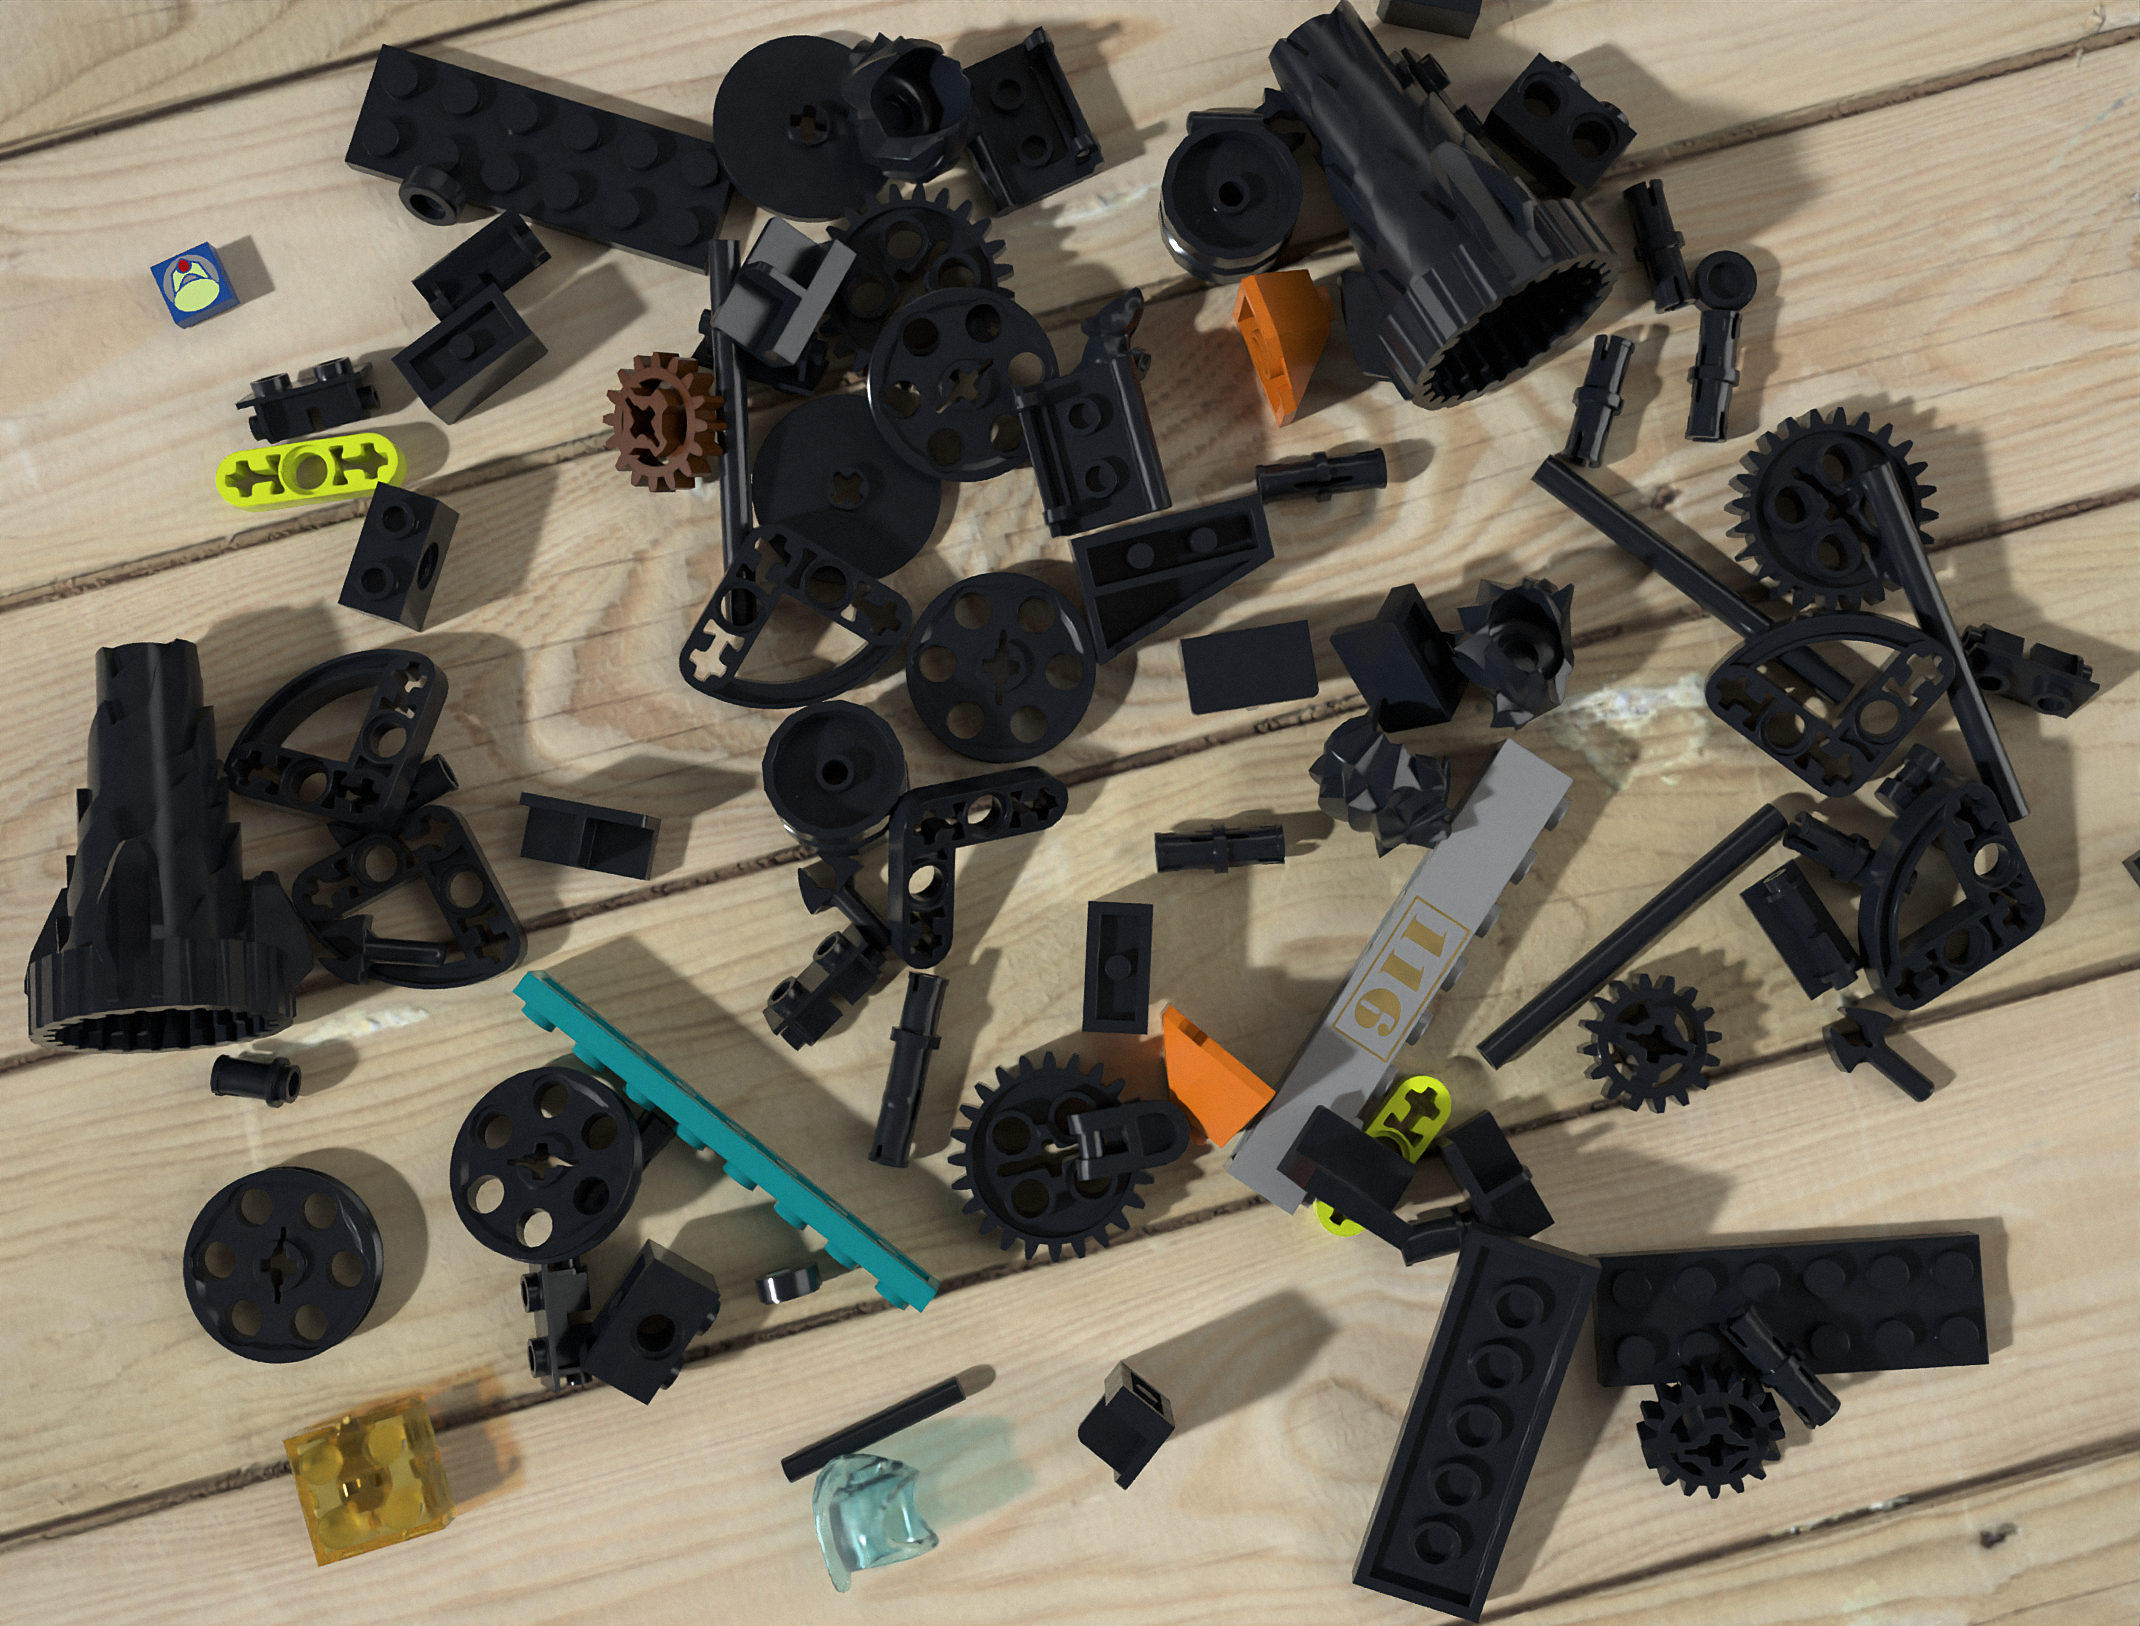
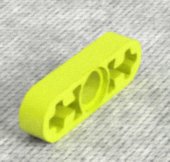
[215,433,407,513]
[1313,1074,1451,1237]

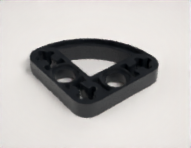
[679,522,912,709]
[1704,610,1956,798]
[223,649,449,834]
[1858,775,2046,1010]
[291,804,528,990]

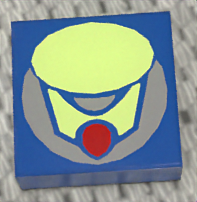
[150,242,240,329]

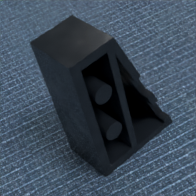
[1067,493,1275,666]

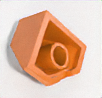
[1232,269,1336,428]
[1160,1003,1277,1148]

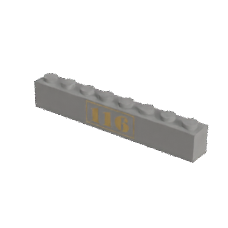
[1223,738,1574,1216]

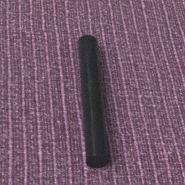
[781,1376,966,1483]

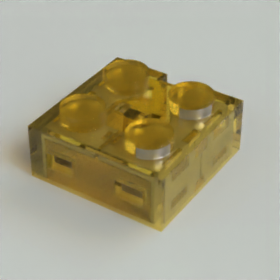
[283,1393,457,1567]

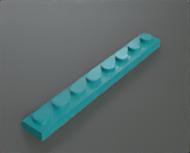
[512,970,941,1313]

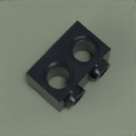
[1483,52,1638,203]

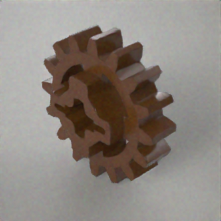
[603,352,727,493]

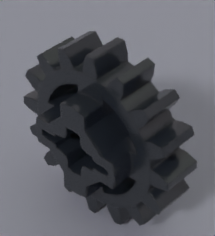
[1576,973,1722,1114]
[1636,1362,1785,1499]

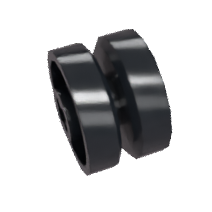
[1158,120,1303,285]
[762,700,911,858]

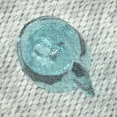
[812,1453,940,1593]

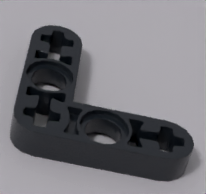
[887,766,1069,969]

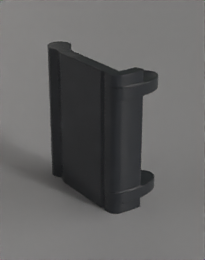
[962,26,1105,217]
[1012,355,1173,539]

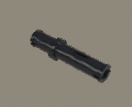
[868,971,950,1168]

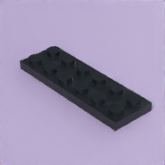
[345,44,735,276]
[1352,1221,1602,1623]
[1589,1231,1989,1387]

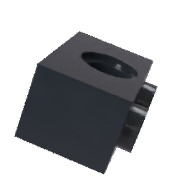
[338,481,460,633]
[577,1238,721,1406]

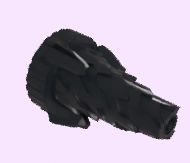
[1268,0,1622,411]
[24,638,314,1054]

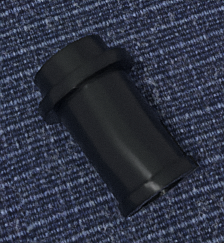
[210,1054,302,1108]
[1401,1206,1475,1267]

